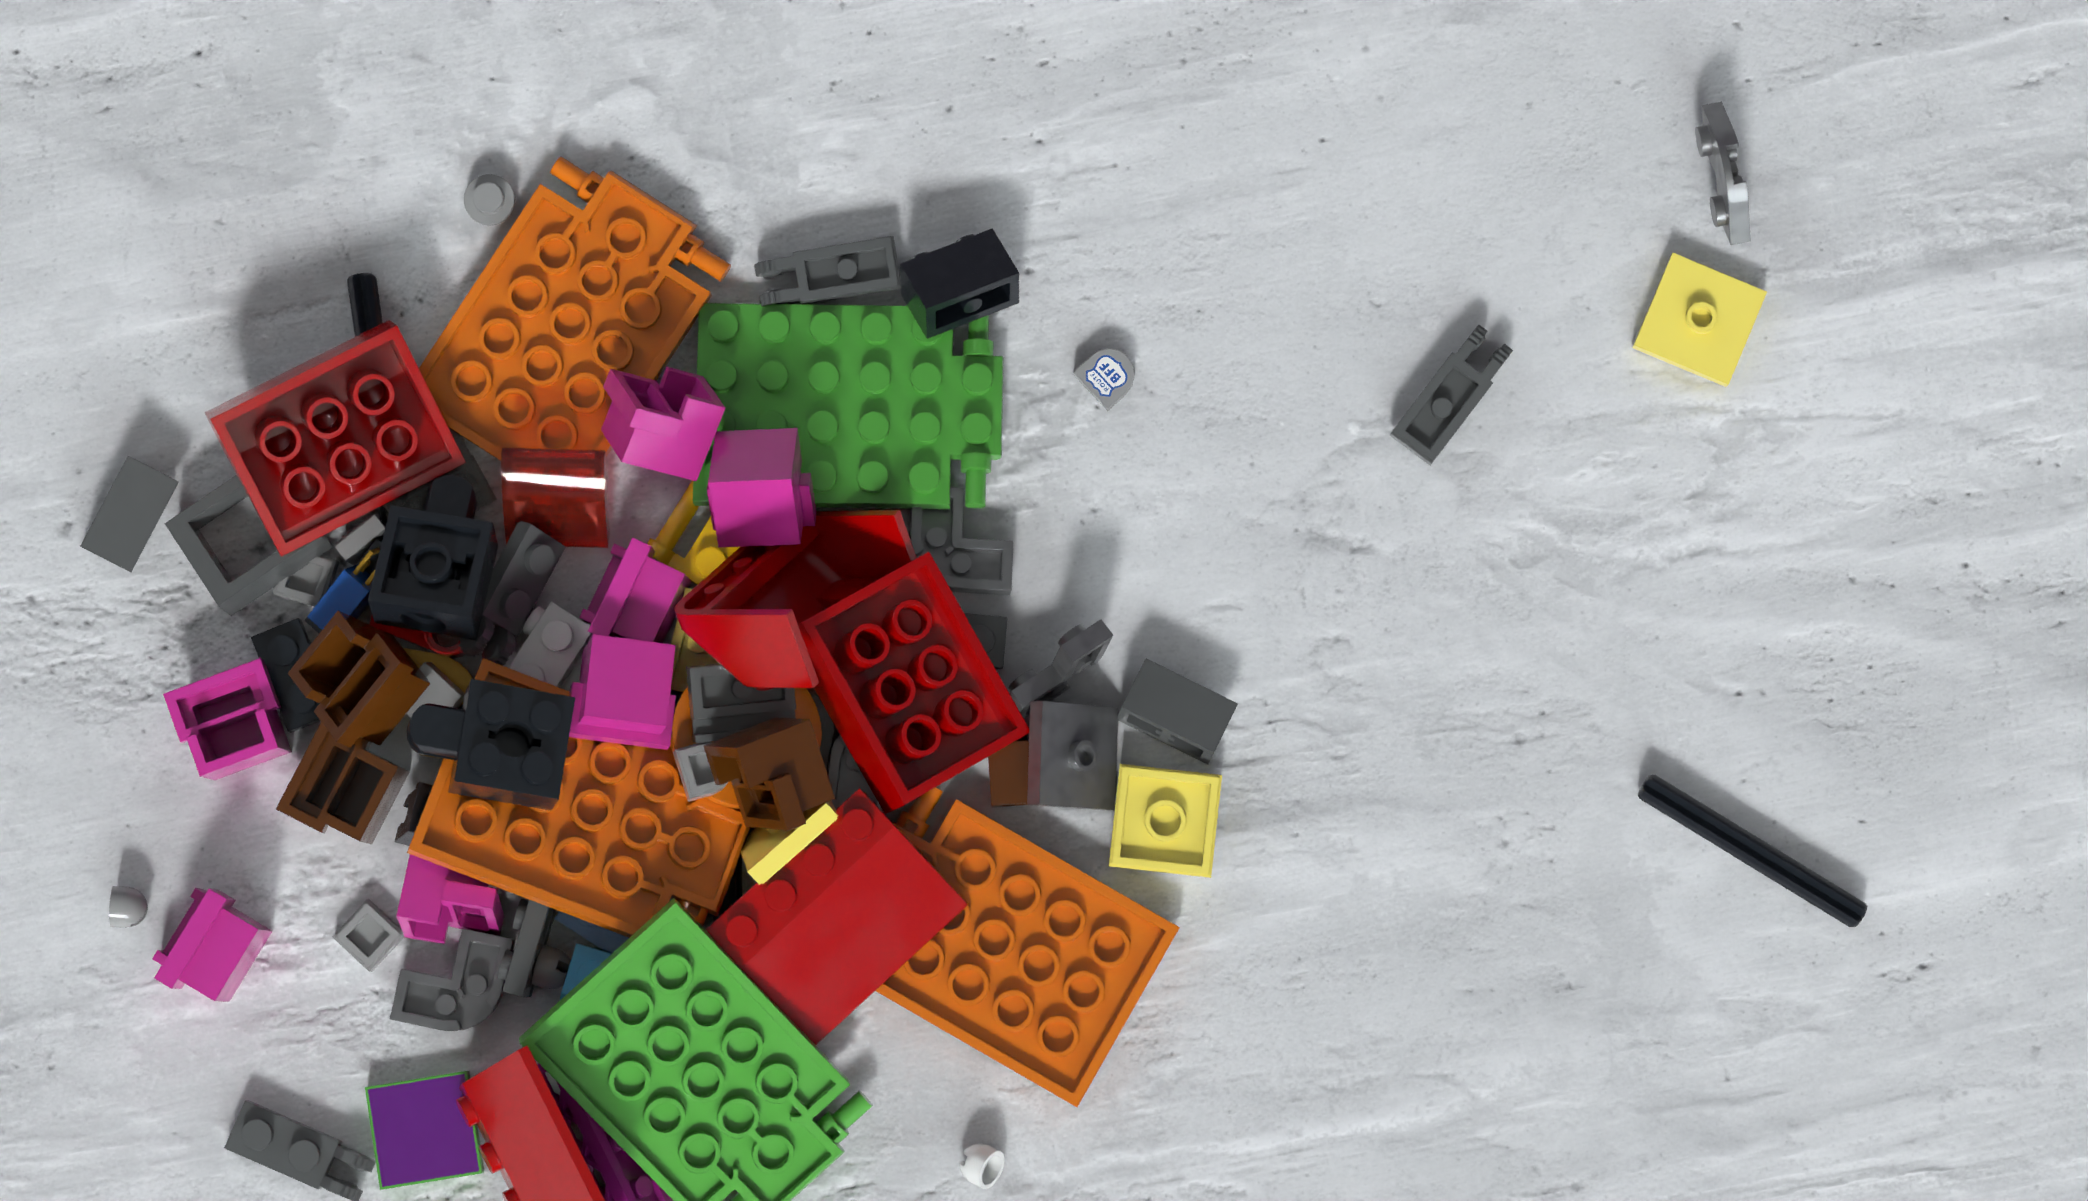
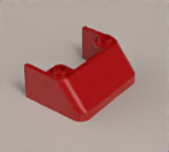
[674,510,917,691]

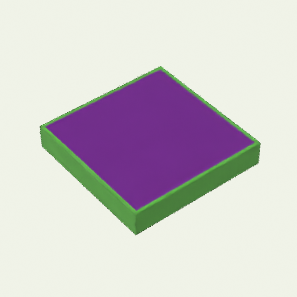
[365,1071,484,1190]

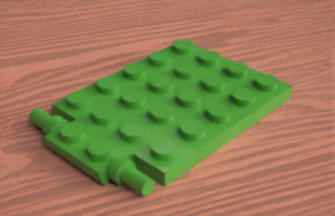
[693,303,1004,509]
[519,898,873,1201]

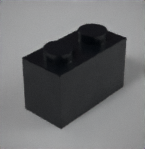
[900,228,1019,339]

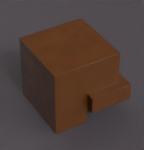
[288,610,430,748]
[703,717,835,831]
[276,722,410,844]

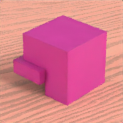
[601,367,726,481]
[707,428,817,548]
[579,537,691,643]
[569,634,676,750]
[163,658,292,780]
[396,854,504,944]
[152,888,272,1002]

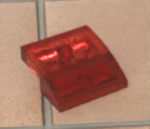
[501,448,610,548]

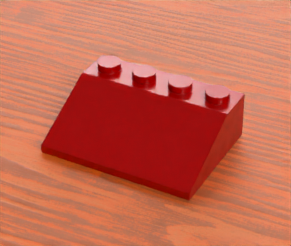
[205,320,466,557]
[798,552,1029,814]
[706,788,968,1045]
[456,1045,605,1201]

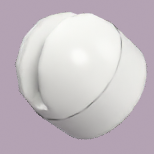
[959,1143,1005,1189]

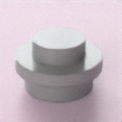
[464,174,515,226]

